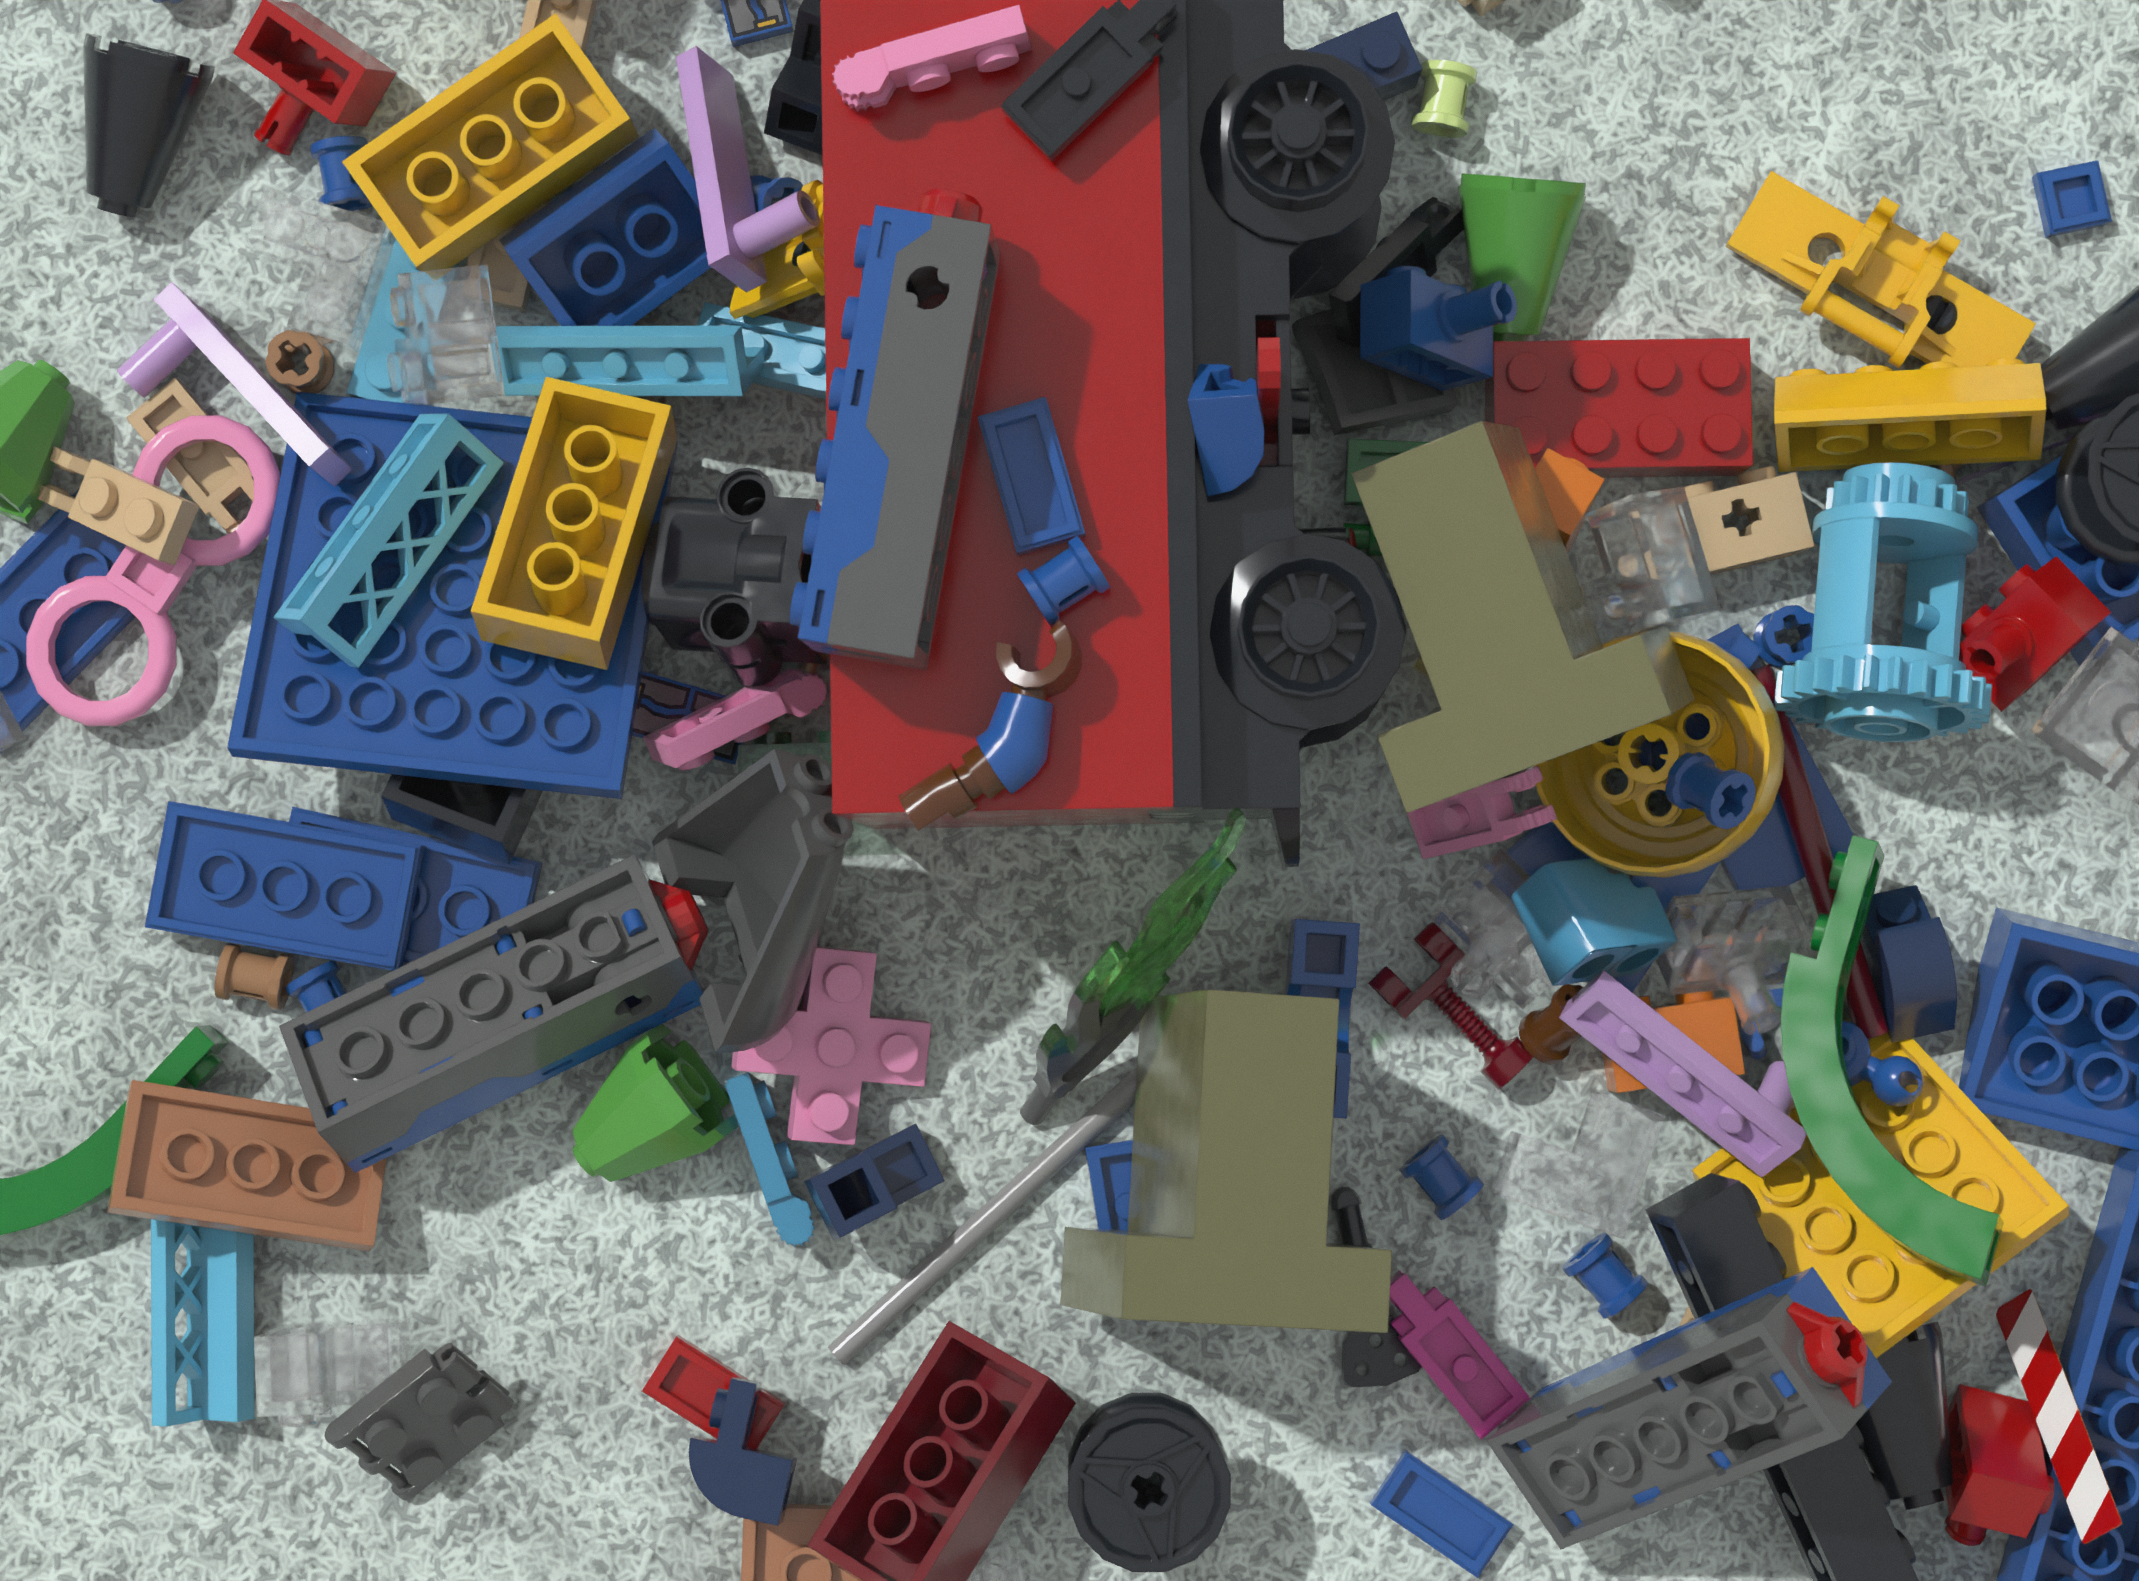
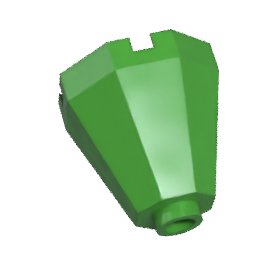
[0,359,75,524]
[572,1024,739,1182]

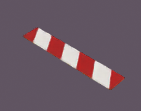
[1996,1289,2122,1544]

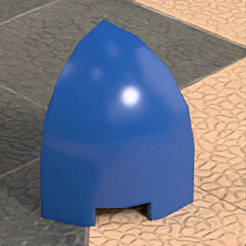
[1188,364,1264,496]

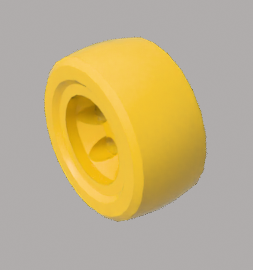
[1532,631,1785,878]

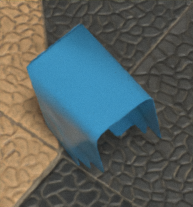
[1511,859,1677,986]

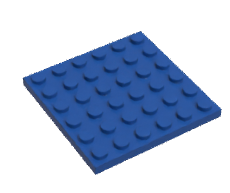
[227,392,678,799]

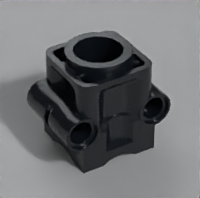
[642,468,827,687]

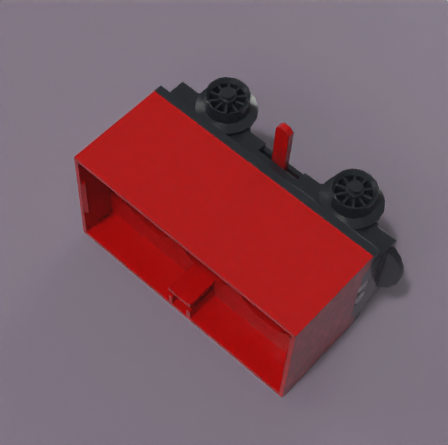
[820,0,1406,867]

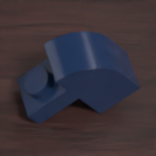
[1862,885,1957,1043]
[804,1124,945,1240]
[689,1377,797,1526]

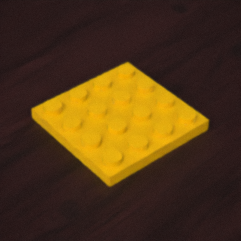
[1692,1033,2070,1358]

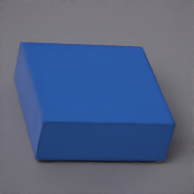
[2032,160,2112,238]

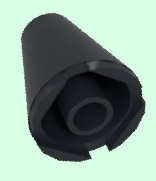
[83,33,215,217]
[2041,285,2139,430]
[1855,1322,1953,1510]

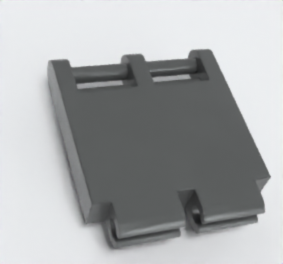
[324,1343,514,1500]

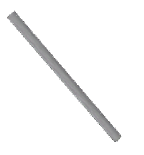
[828,1067,1137,1365]

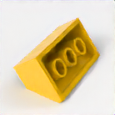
[1774,358,2046,472]

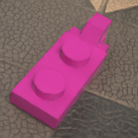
[1390,1270,1531,1440]

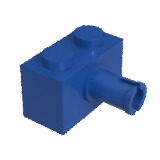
[1360,266,1517,391]

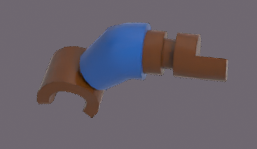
[898,619,1082,831]

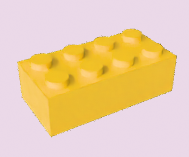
[342,13,639,282]
[471,377,678,670]

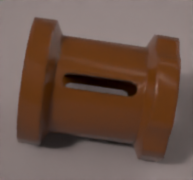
[1519,984,1583,1065]

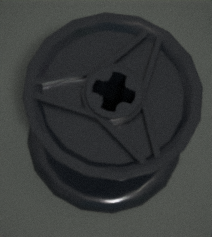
[2055,393,2139,567]
[1068,1393,1231,1572]

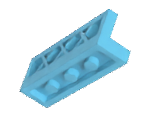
[488,326,765,396]
[273,413,504,668]
[151,1219,255,1427]

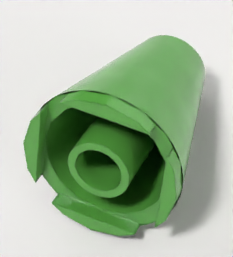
[1458,173,1586,341]

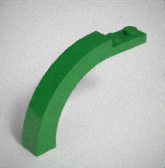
[1781,835,2004,1287]
[0,1025,229,1235]

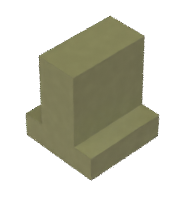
[1351,421,1695,813]
[1060,989,1392,1333]

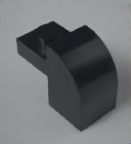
[764,0,823,156]

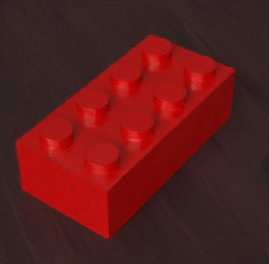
[1485,338,1753,478]

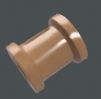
[265,330,335,394]
[214,943,295,1010]

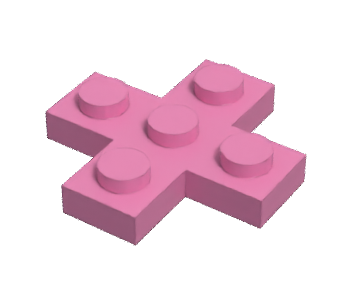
[731,946,932,1145]

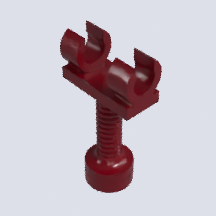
[1368,922,1533,1090]

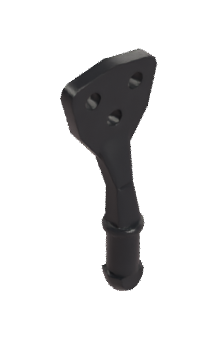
[1331,1186,1421,1387]

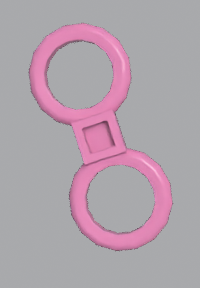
[26,415,281,726]

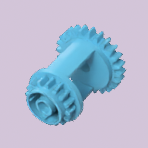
[1774,462,1992,742]

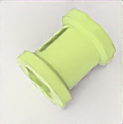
[1411,60,1478,138]

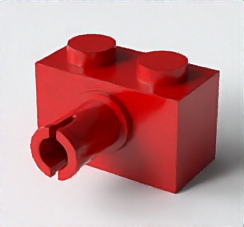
[233,0,397,156]
[1959,556,2112,712]
[1944,1384,2054,1546]

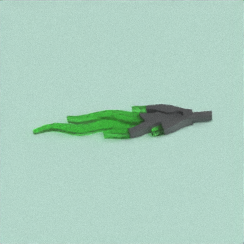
[1020,807,1246,1125]

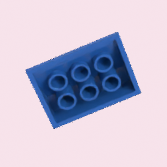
[1959,907,2139,1151]

